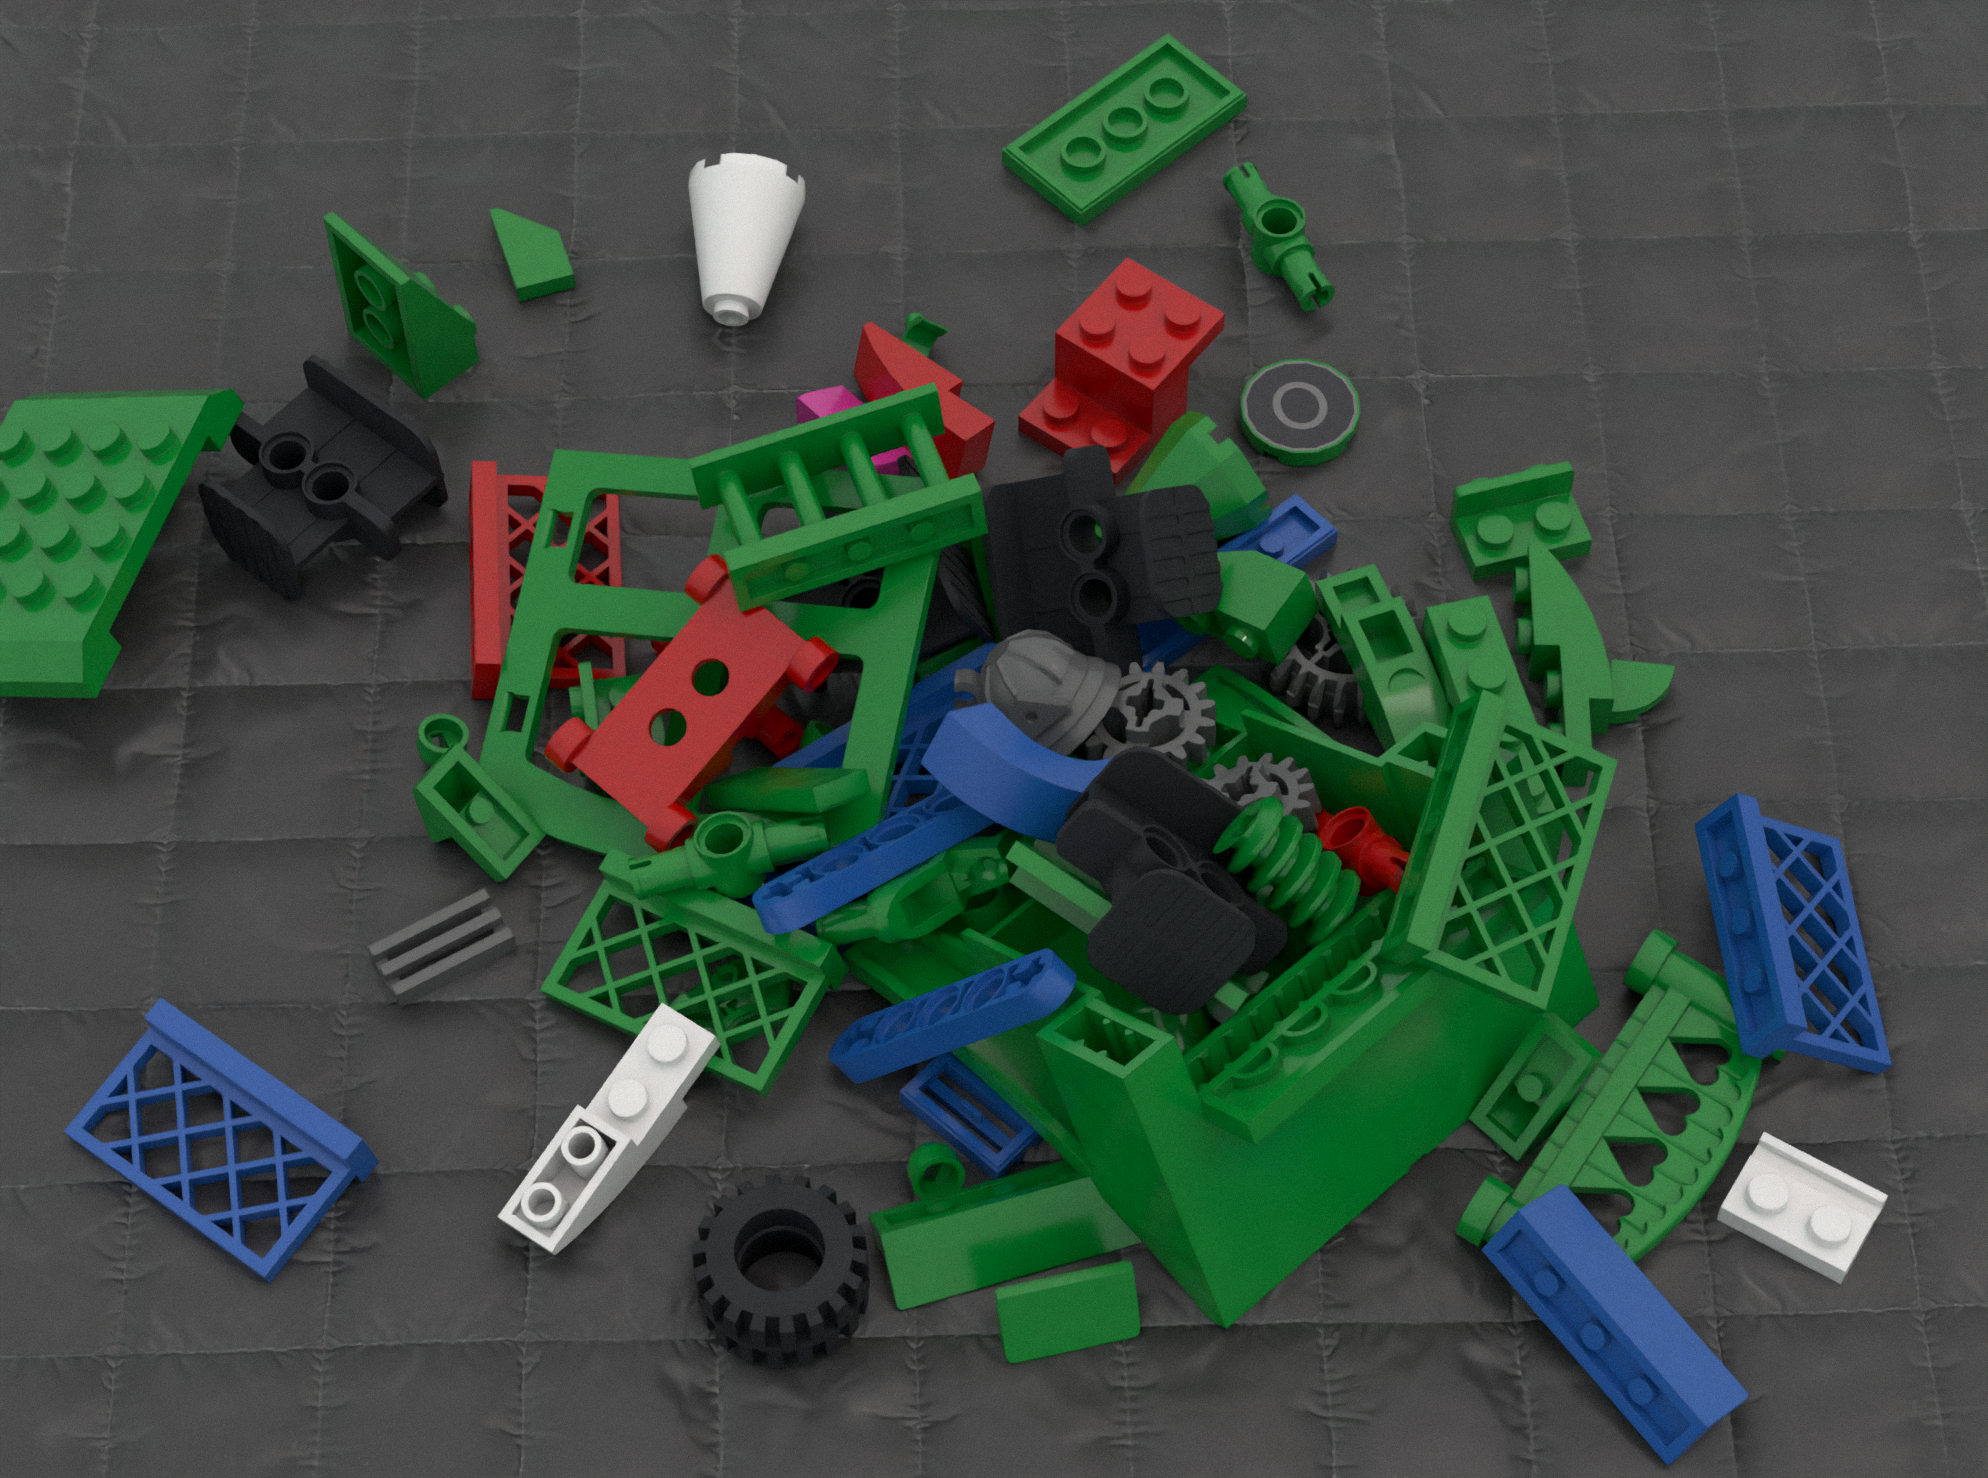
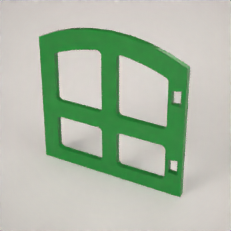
[479,449,941,866]

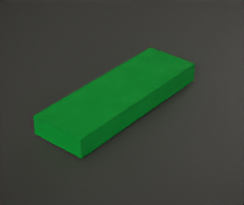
[704,767,871,813]

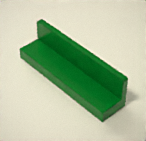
[868,1160,1142,1310]

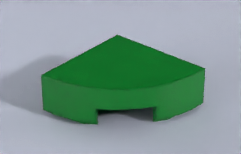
[1609,659,1675,724]

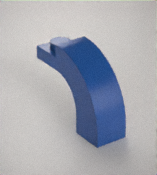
[920,702,1113,844]

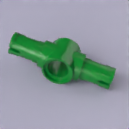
[1222,162,1335,312]
[628,811,832,901]

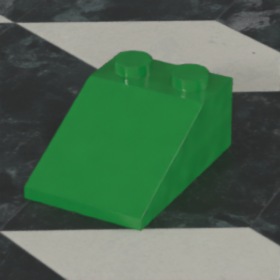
[323,211,479,400]

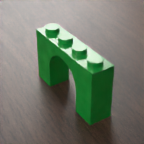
[1421,595,1564,865]

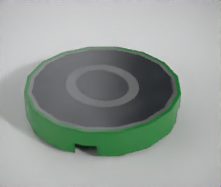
[1239,359,1360,466]

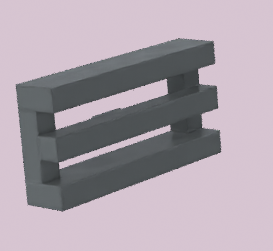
[367,888,517,1008]

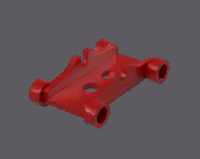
[544,553,840,853]

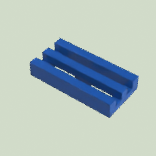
[899,1052,1044,1179]

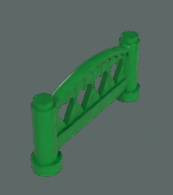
[1455,928,1788,1263]

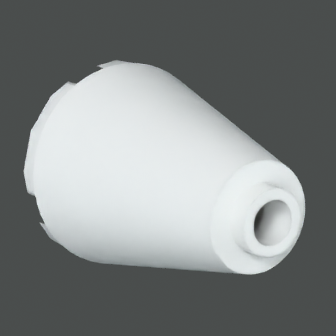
[688,153,806,326]

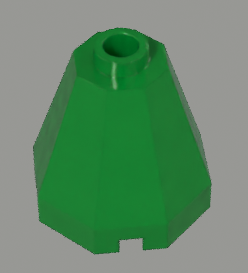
[1124,410,1272,541]

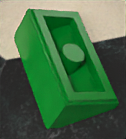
[995,1260,1141,1364]

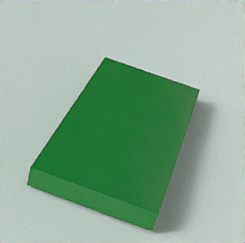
[1002,33,1247,227]

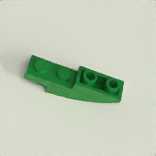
[1512,542,1615,787]
[1315,563,1452,752]

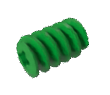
[1212,796,1361,947]

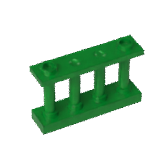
[688,382,988,612]

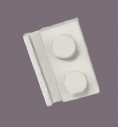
[1717,1132,1888,1284]

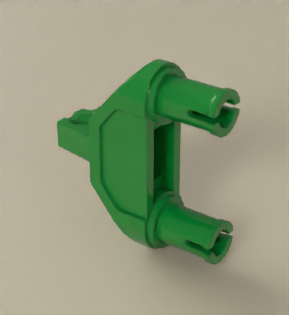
[815,835,1017,948]

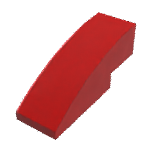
[853,321,995,480]

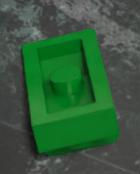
[411,742,546,883]
[1468,1012,1603,1162]

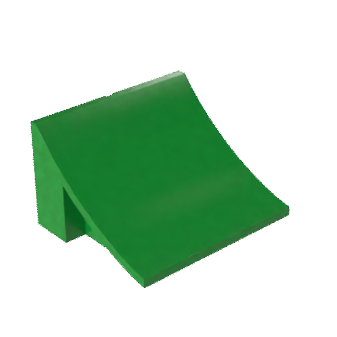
[843,663,1600,1329]

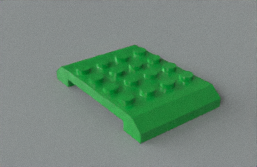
[0,388,245,698]

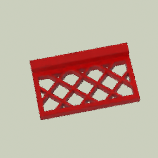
[468,461,626,700]

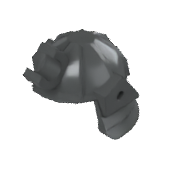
[954,629,1121,756]

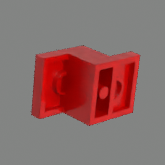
[1018,257,1225,488]

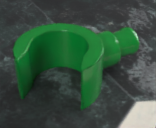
[901,313,949,365]

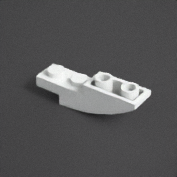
[498,1003,721,1256]

